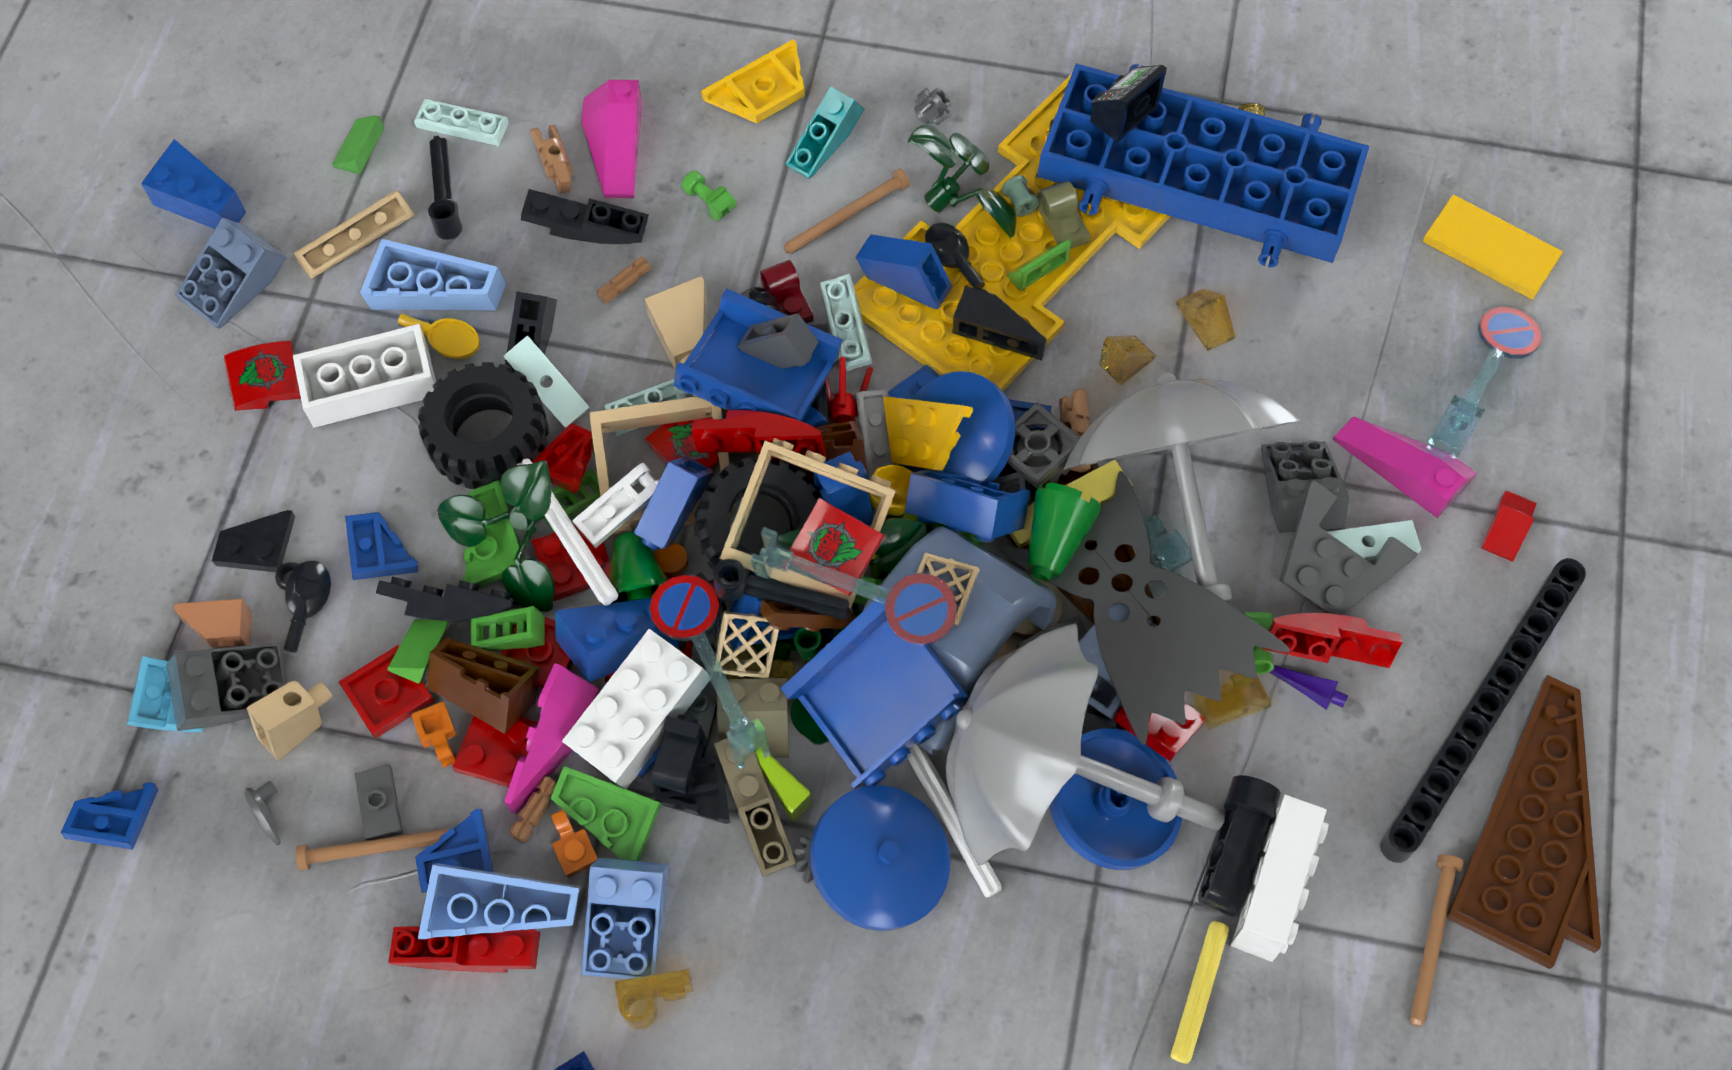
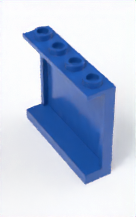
[673,288,843,422]
[780,597,969,788]

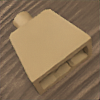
[247,681,333,761]

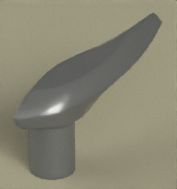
[245,781,281,845]

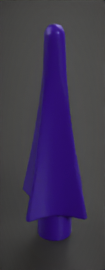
[1268,665,1348,710]

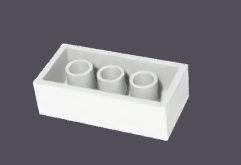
[293,324,436,428]
[562,629,712,789]
[1230,794,1329,962]

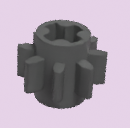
[914,87,951,125]

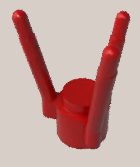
[826,357,873,423]

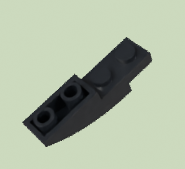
[521,189,649,244]
[376,576,520,622]

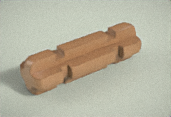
[597,257,651,304]
[509,776,557,843]

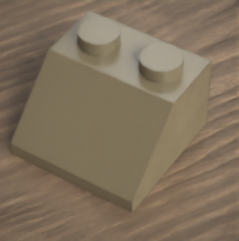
[717,678,789,758]

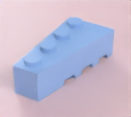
[360,239,506,311]

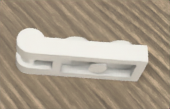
[572,463,660,548]

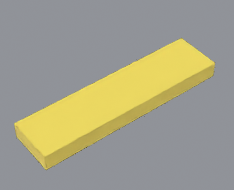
[1010,460,1133,548]

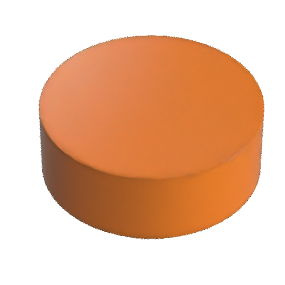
[654,543,688,577]

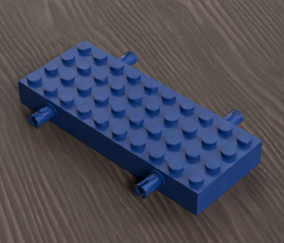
[1037,63,1369,267]

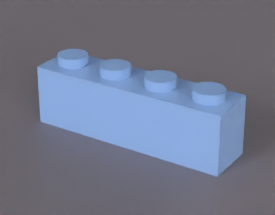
[418,863,581,939]

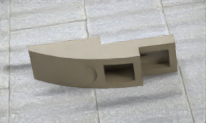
[714,731,796,877]

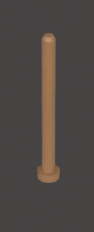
[783,168,910,254]
[296,827,455,871]
[1410,854,1464,1027]

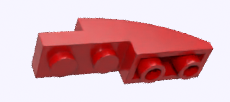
[691,410,826,461]
[1262,613,1403,668]
[388,926,540,973]

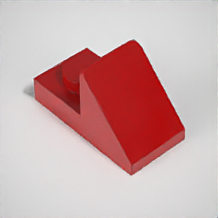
[1481,490,1537,562]

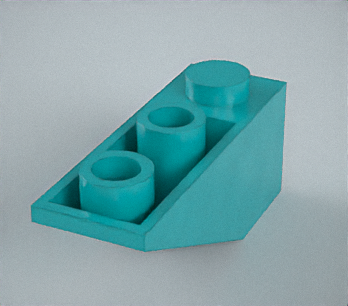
[785,86,865,179]

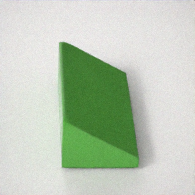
[332,115,384,174]
[1007,239,1071,290]
[387,619,449,684]

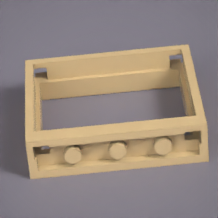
[589,397,737,535]
[720,438,895,608]

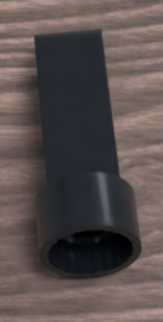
[1198,775,1281,917]

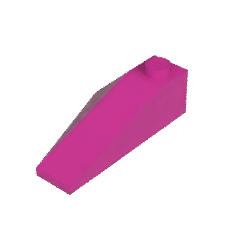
[581,80,643,198]
[1333,416,1477,518]
[504,663,600,815]

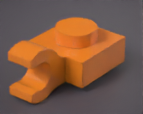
[411,701,457,768]
[551,809,598,879]

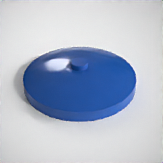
[899,371,1015,487]
[1049,728,1182,870]
[810,785,951,931]

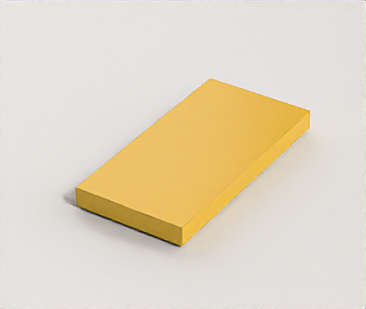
[1422,194,1563,300]

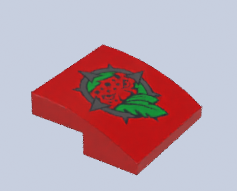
[224,340,301,411]
[644,417,730,468]
[785,498,885,596]

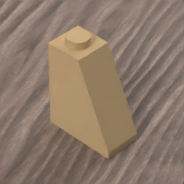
[644,276,707,371]

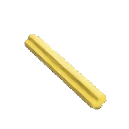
[1171,921,1229,1064]

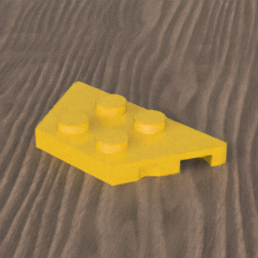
[701,39,805,124]
[883,396,973,471]

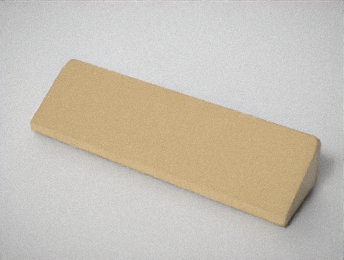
[293,190,415,279]

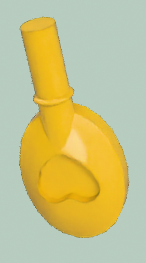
[398,313,480,359]

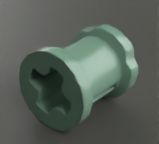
[1001,175,1039,217]

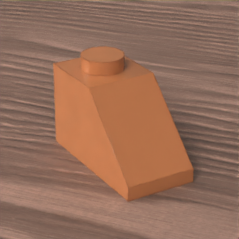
[174,599,252,649]

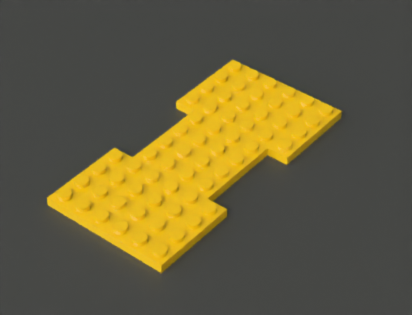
[854,75,1171,391]

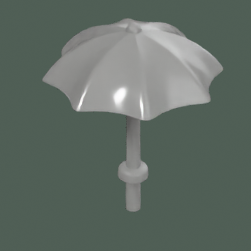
[1064,372,1300,601]
[946,623,1225,866]

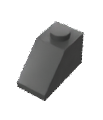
[738,313,819,369]

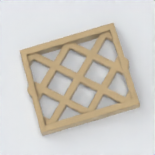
[916,553,980,626]
[712,611,779,678]

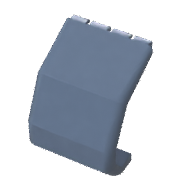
[862,527,1057,756]

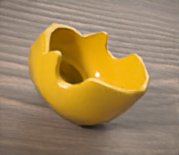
[868,464,913,516]

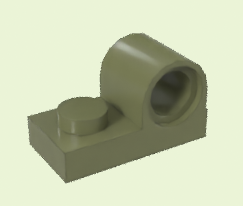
[1037,181,1090,249]

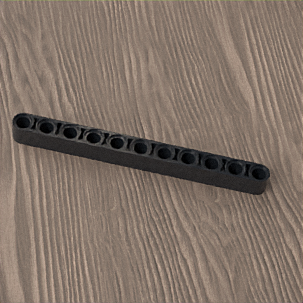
[1380,558,1586,863]

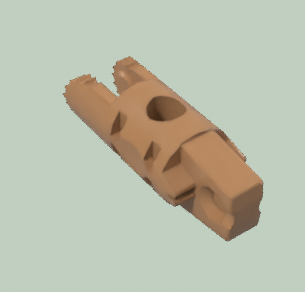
[530,124,574,194]
[1059,388,1091,473]

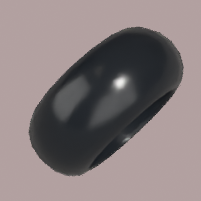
[275,562,299,590]

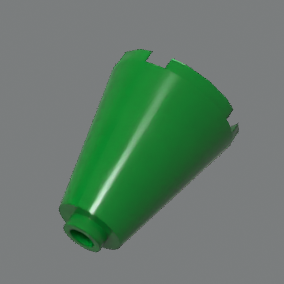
[1027,483,1102,581]
[609,532,667,603]

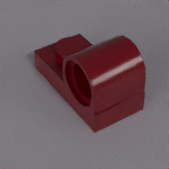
[760,260,814,324]

